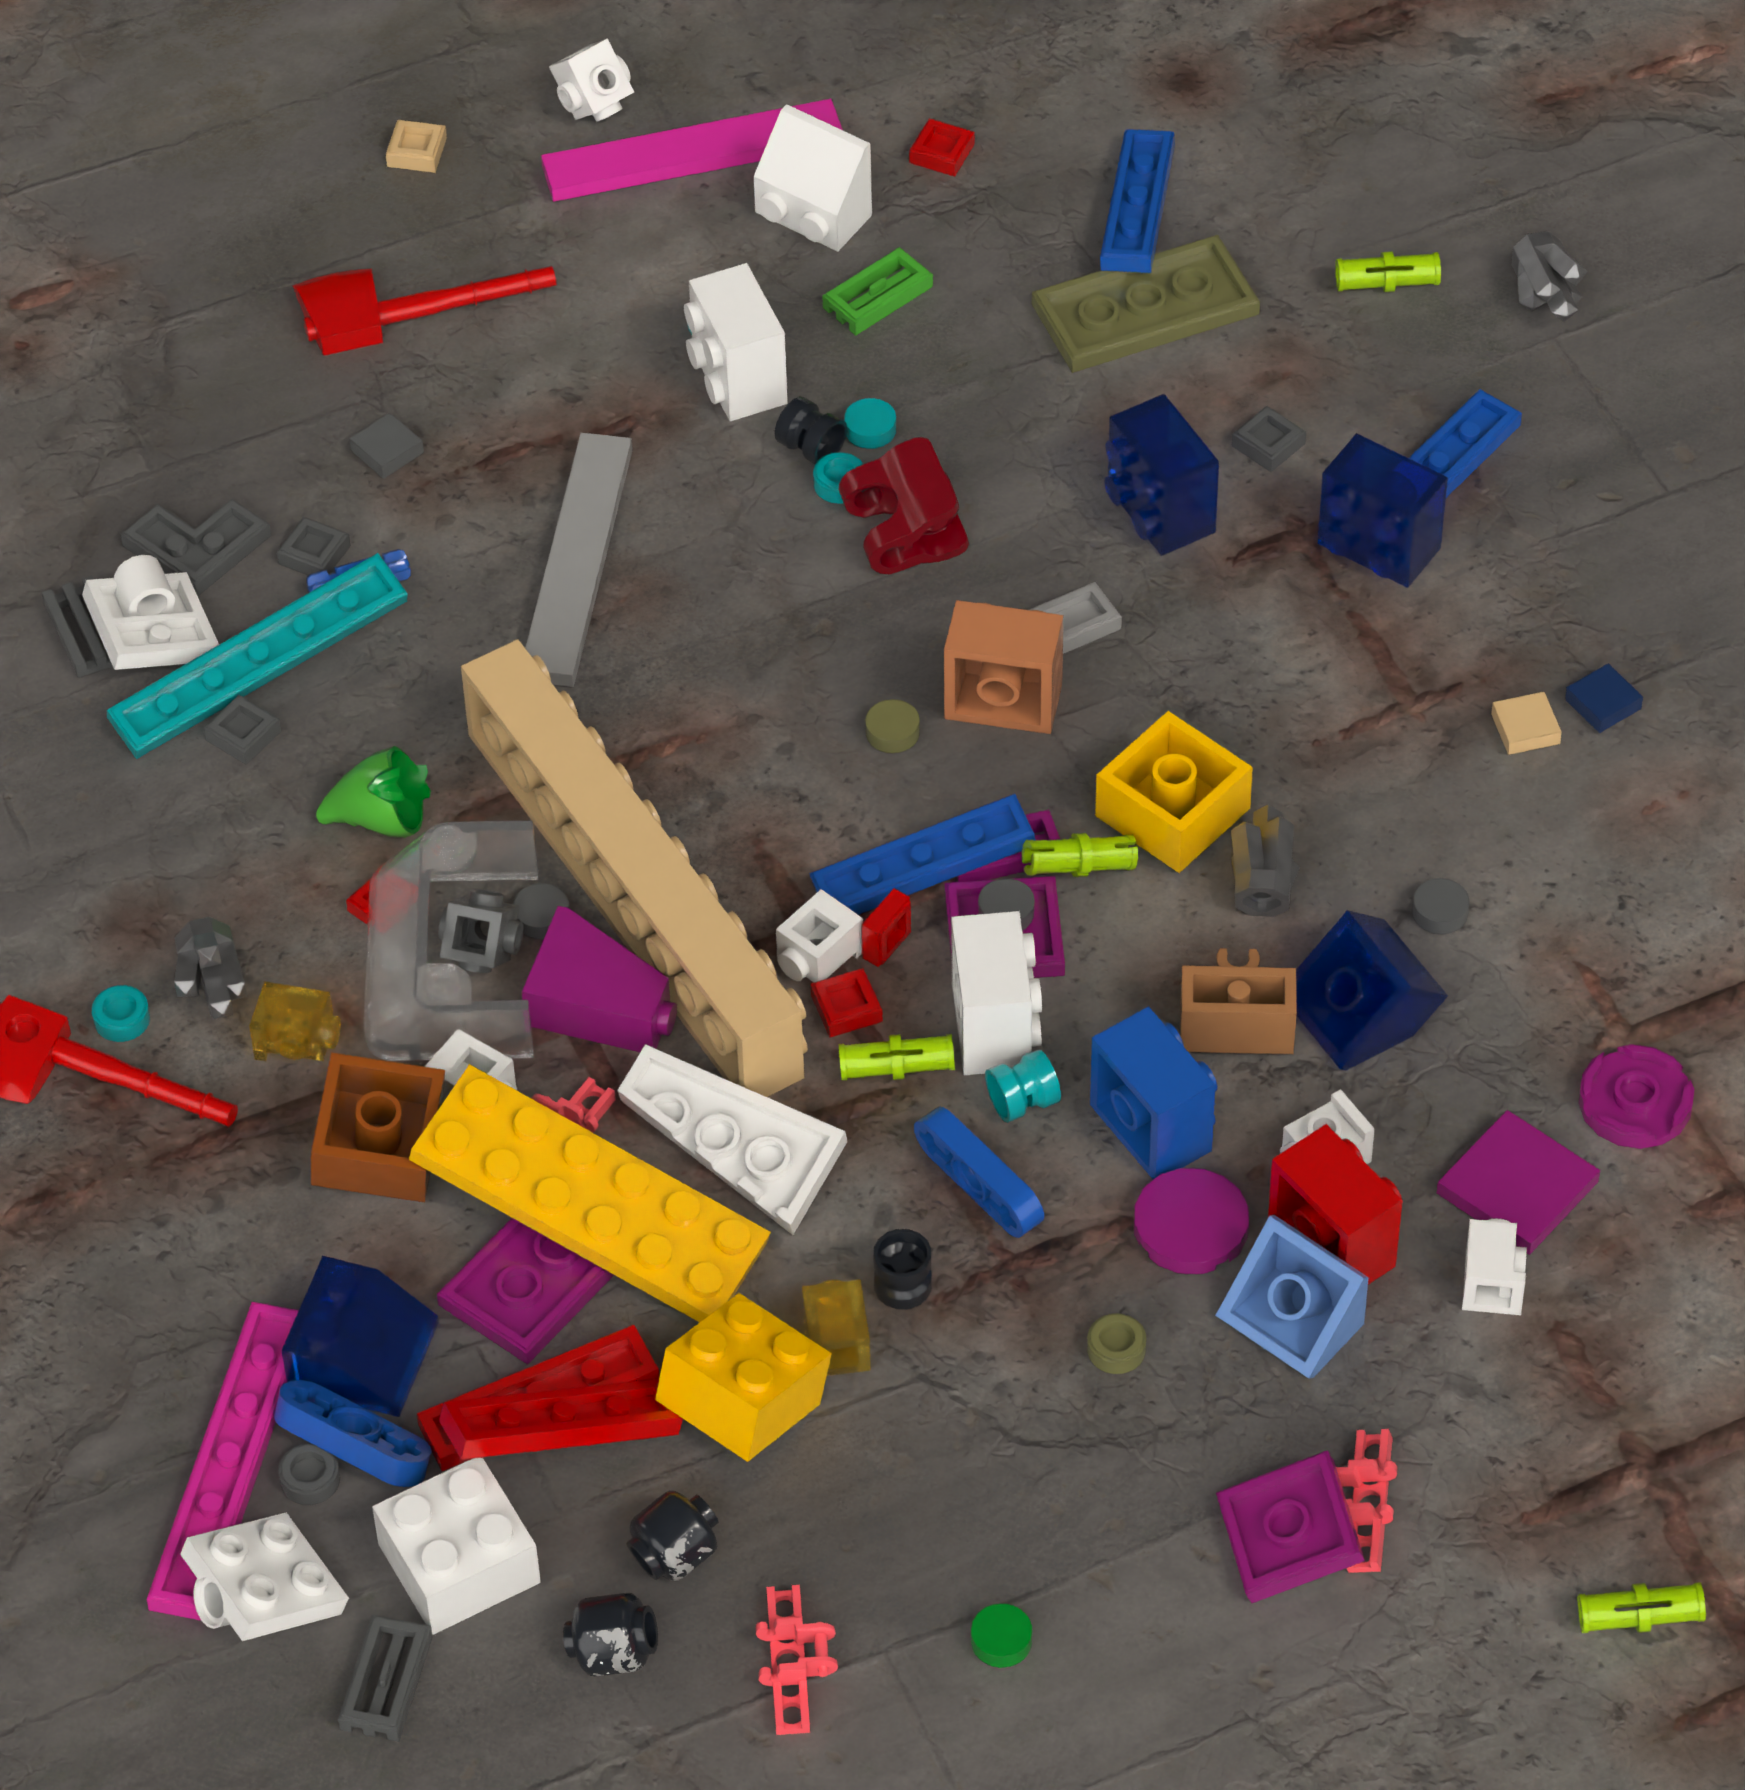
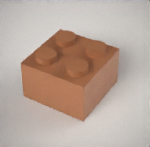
[944,600,1064,734]

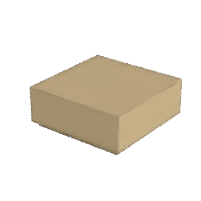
[386,120,447,173]
[1491,692,1562,755]

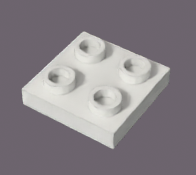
[82,555,219,670]
[180,1513,349,1641]

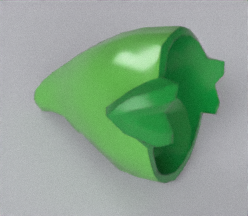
[316,746,431,838]

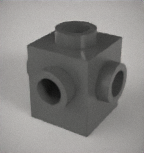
[438,889,524,973]

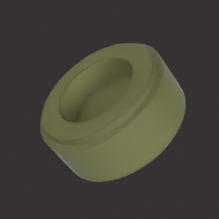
[865,699,920,753]
[1087,1313,1146,1374]

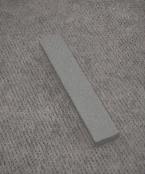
[525,433,633,687]

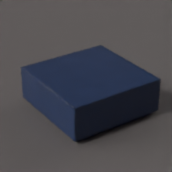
[1565,663,1643,733]

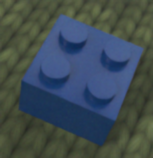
[1090,1006,1217,1180]

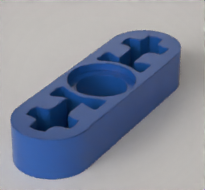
[914,1106,1045,1238]
[274,1380,431,1487]

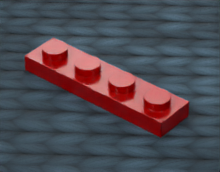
[417,1325,659,1471]
[439,1379,683,1459]

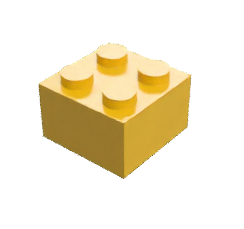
[1095,711,1253,873]
[655,1293,832,1462]

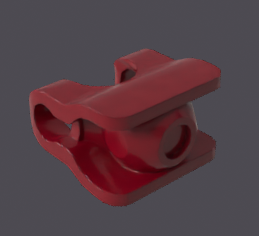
[838,437,969,575]

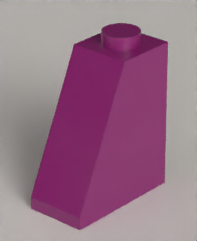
[522,906,677,1052]

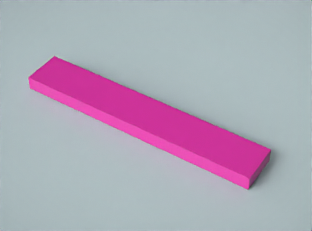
[541,99,843,202]
[146,1302,310,1620]

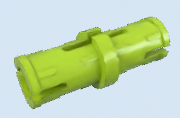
[1335,251,1441,292]
[1022,833,1138,877]
[838,1034,955,1080]
[1577,1582,1706,1633]

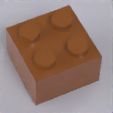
[311,1052,445,1203]

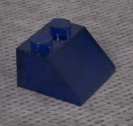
[1296,910,1448,1071]
[281,1256,439,1417]

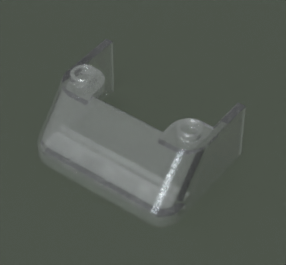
[363,820,539,1061]

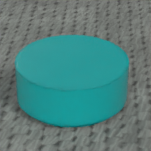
[844,398,896,449]
[813,452,865,504]
[92,985,150,1042]

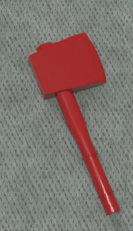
[292,266,557,356]
[0,995,238,1127]

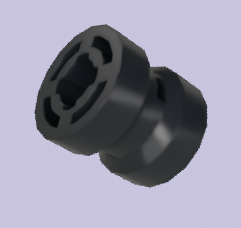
[774,396,847,464]
[873,1229,932,1310]

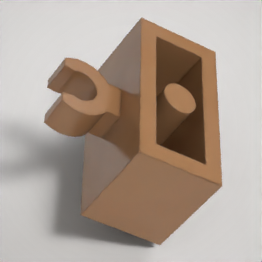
[1180,948,1297,1054]

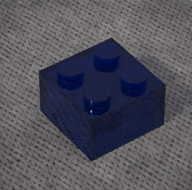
[1104,394,1219,556]
[1318,433,1448,588]

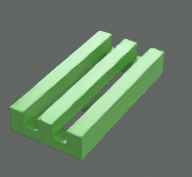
[822,247,933,336]

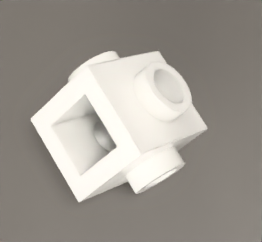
[549,38,634,122]

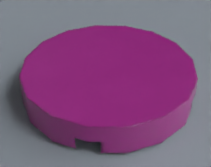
[1578,1044,1694,1149]
[1134,1168,1249,1274]

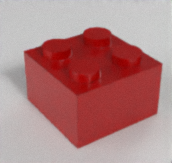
[1268,1124,1403,1285]

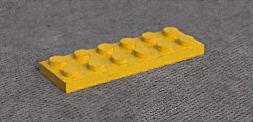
[409,1064,771,1323]

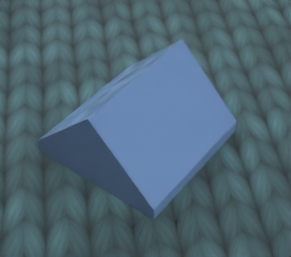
[1215,1215,1369,1379]

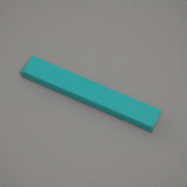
[107,553,408,759]

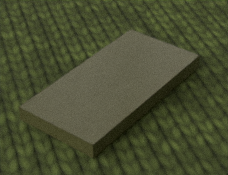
[1032,235,1260,373]

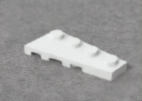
[618,1044,847,1235]

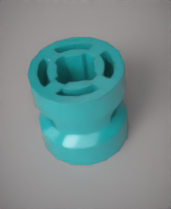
[985,1049,1061,1123]

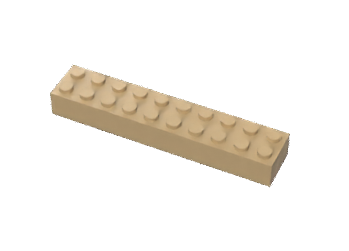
[461,639,808,1097]

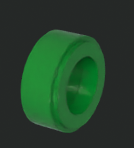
[971,1604,1032,1668]

